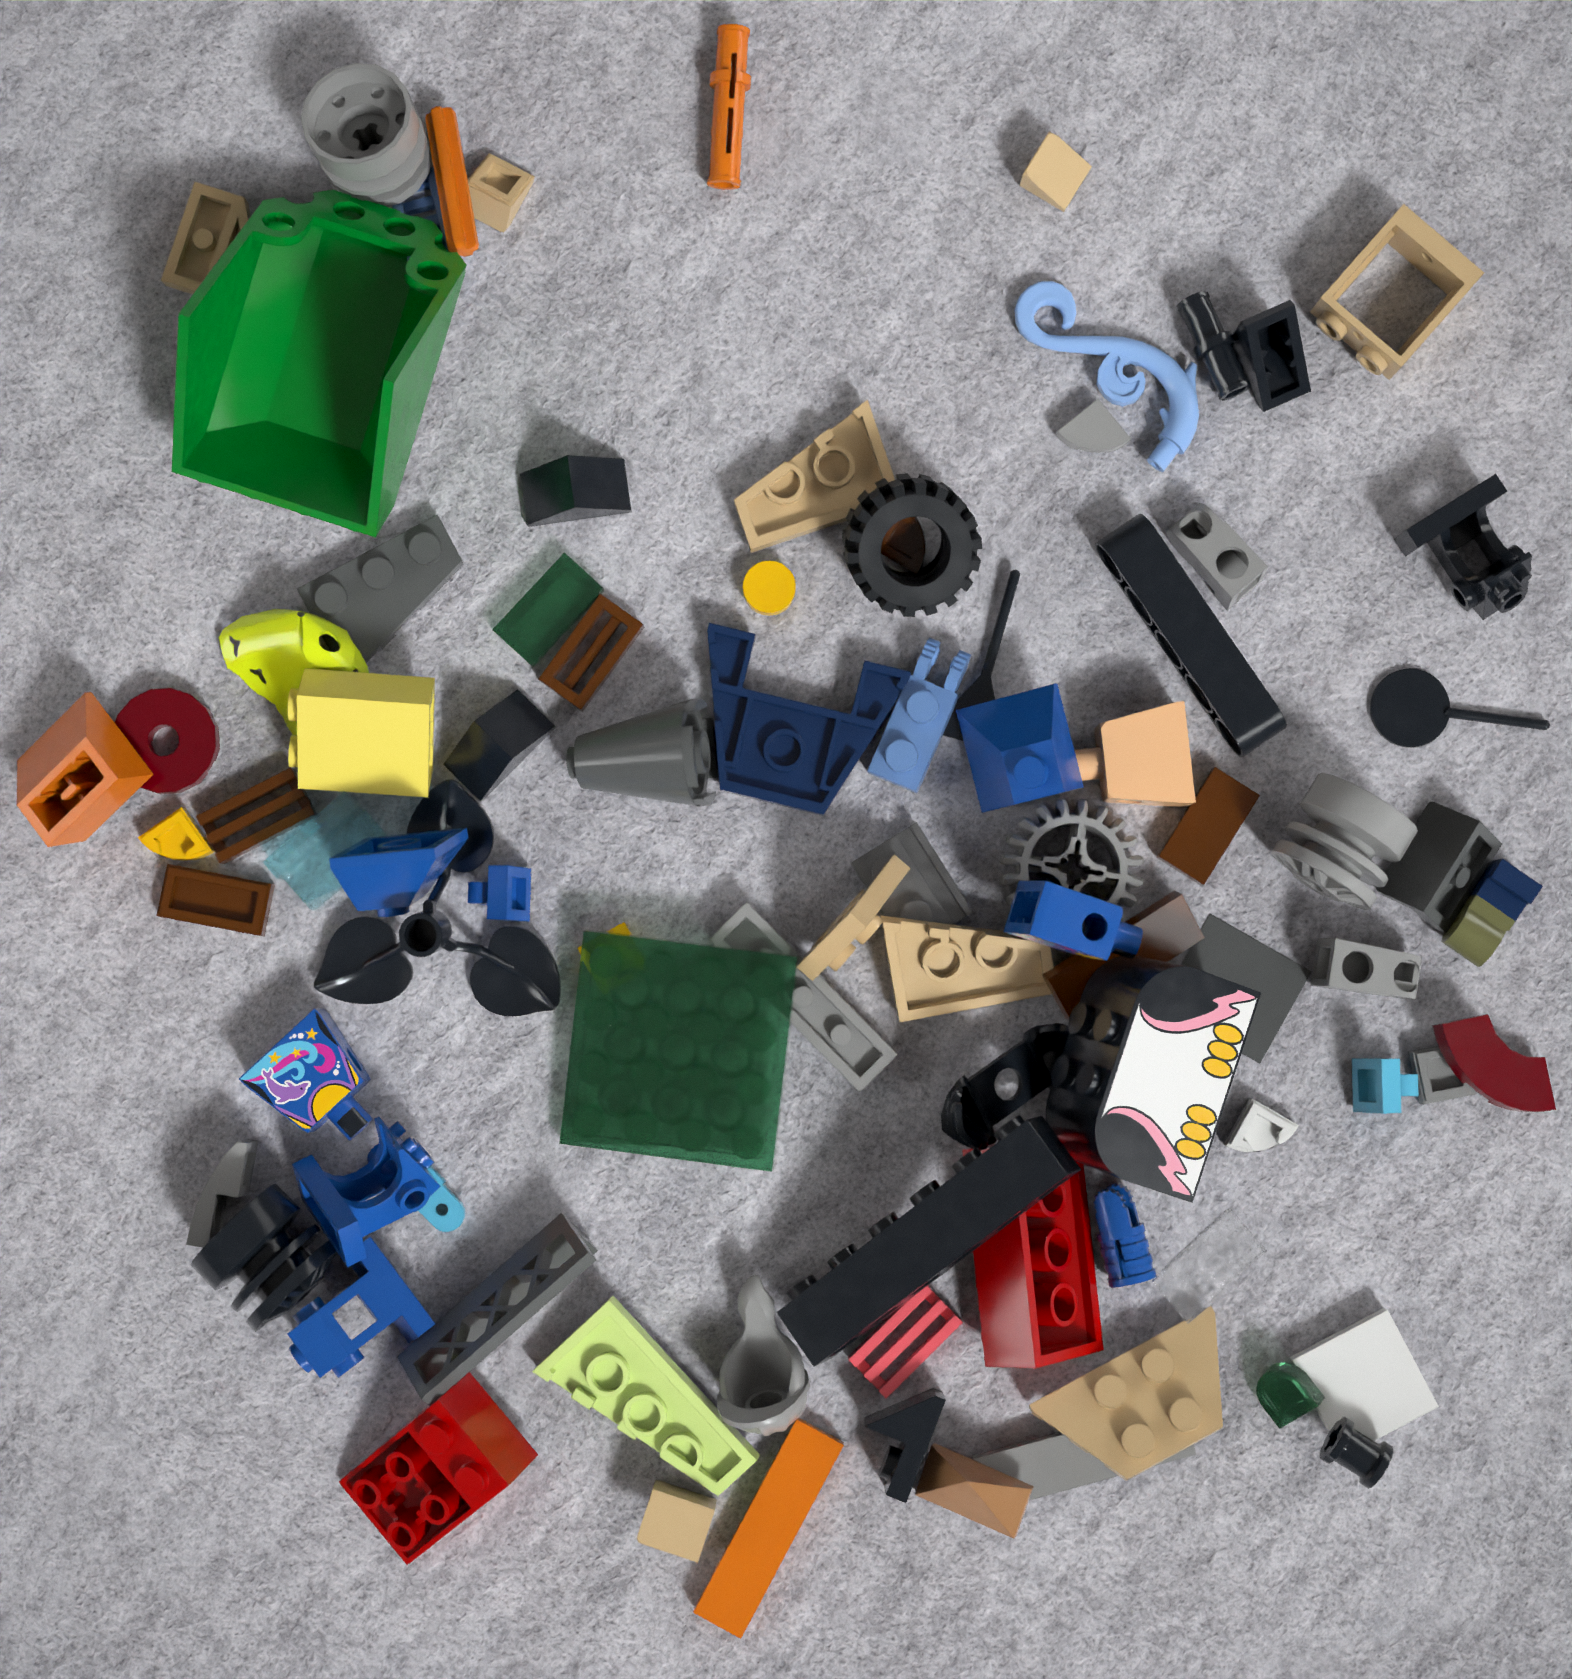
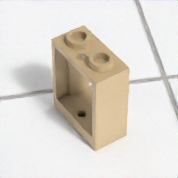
[1310,204,1484,380]

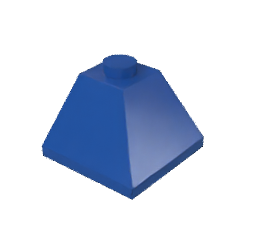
[956,683,1084,813]
[329,828,468,917]

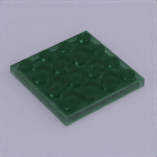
[559,929,799,1172]

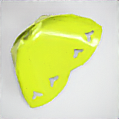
[219,609,369,735]

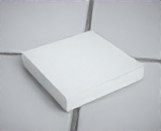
[1289,1308,1439,1441]

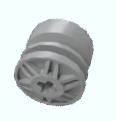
[301,63,432,207]
[1271,773,1418,910]

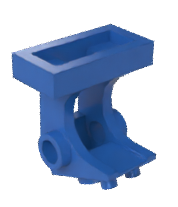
[292,1117,441,1267]
[287,1237,435,1378]

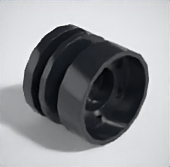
[191,1184,338,1332]

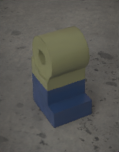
[1441,859,1543,967]

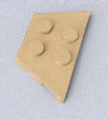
[1029,1306,1223,1481]

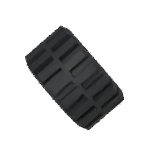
[842,473,982,617]

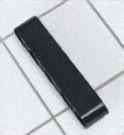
[1095,513,1287,757]

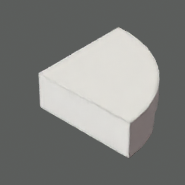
[1223,1098,1299,1152]

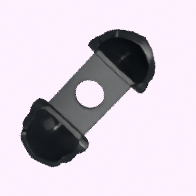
[941,1023,1069,1150]

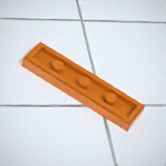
[693,1418,844,1639]

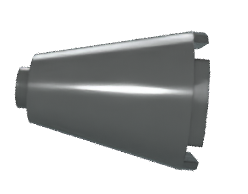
[566,698,718,806]

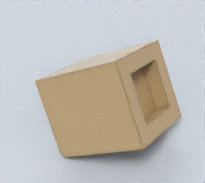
[637,1480,717,1563]

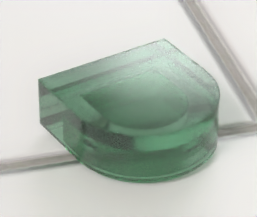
[1256,1362,1325,1429]

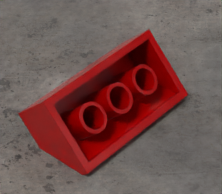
[962,1144,1104,1369]

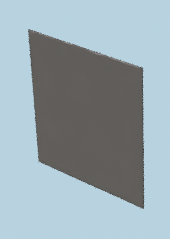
[1181,914,1312,1064]

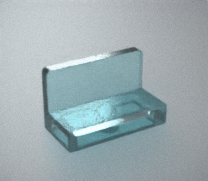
[263,791,388,910]

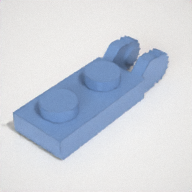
[867,638,971,794]

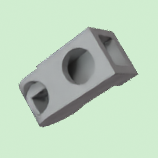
[1166,503,1268,611]
[1310,938,1422,1000]

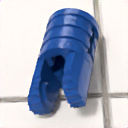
[1093,1183,1157,1288]

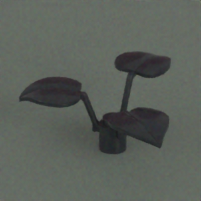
[314,779,561,1017]

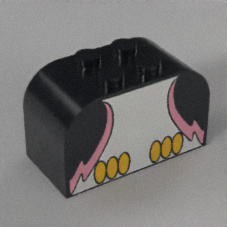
[1045,956,1261,1203]

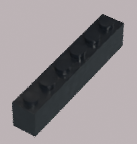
[776,1115,1081,1367]

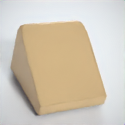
[1019,131,1092,212]
[468,153,535,232]

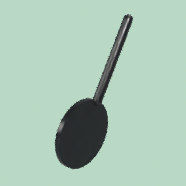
[1370,668,1550,748]

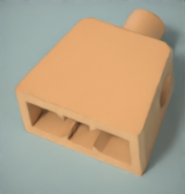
[1075,701,1196,807]

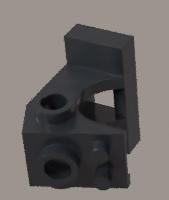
[1394,474,1532,620]

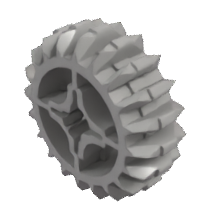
[999,798,1144,931]

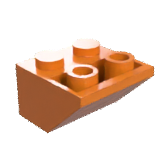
[16,692,154,847]

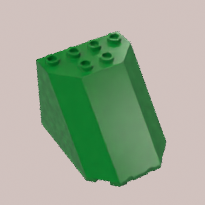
[171,189,467,538]

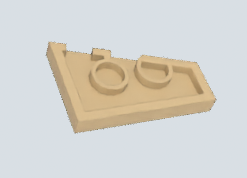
[880,915,1054,1022]

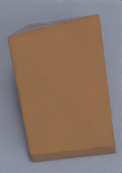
[915,1443,1034,1539]

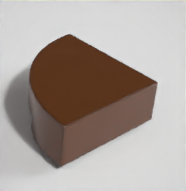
[881,517,926,574]

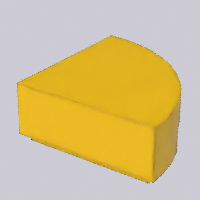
[138,807,215,861]

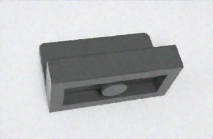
[1376,802,1502,933]

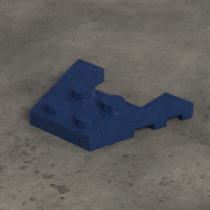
[707,623,911,816]

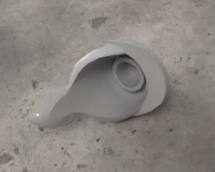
[717,1275,810,1436]

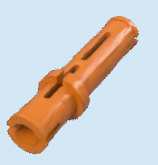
[707,24,751,190]

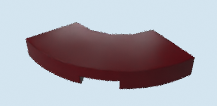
[1432,1014,1556,1112]

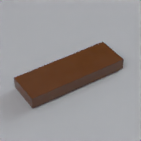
[1042,890,1205,1021]

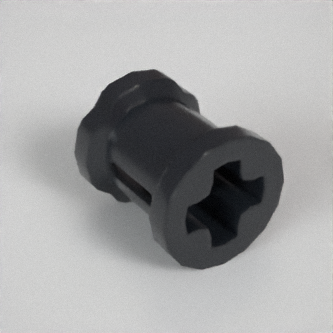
[1320,1416,1393,1489]

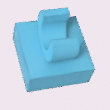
[1352,1058,1419,1114]

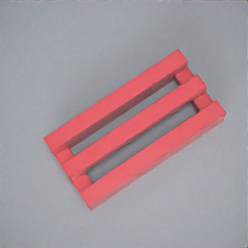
[848,1286,963,1398]

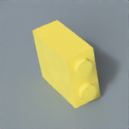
[288,668,435,798]

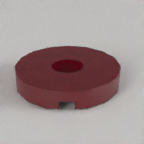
[115,688,220,794]

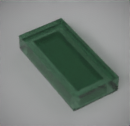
[492,552,604,667]

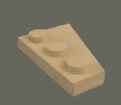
[734,400,895,553]

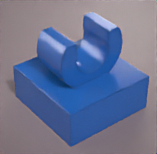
[468,865,531,922]

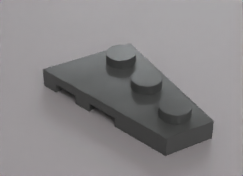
[297,515,464,672]

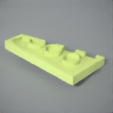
[532,1296,760,1496]

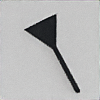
[943,569,1020,741]

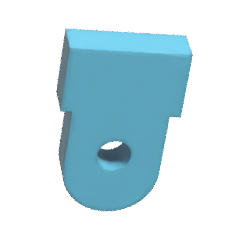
[418,1166,466,1232]

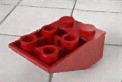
[339,1372,538,1565]

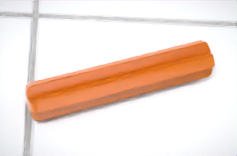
[425,106,479,257]

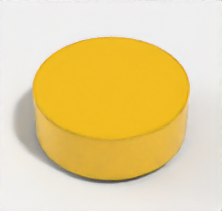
[743,560,796,616]

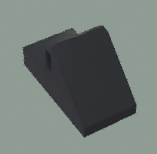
[863,1388,946,1503]

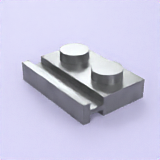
[851,822,973,925]

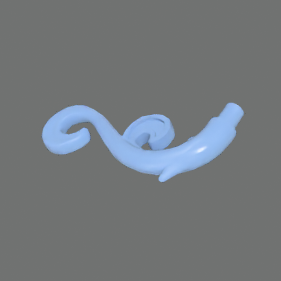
[1014,281,1199,472]

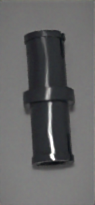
[1176,291,1252,401]

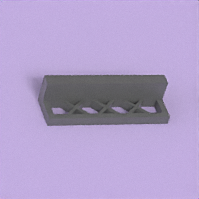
[397,1213,598,1406]

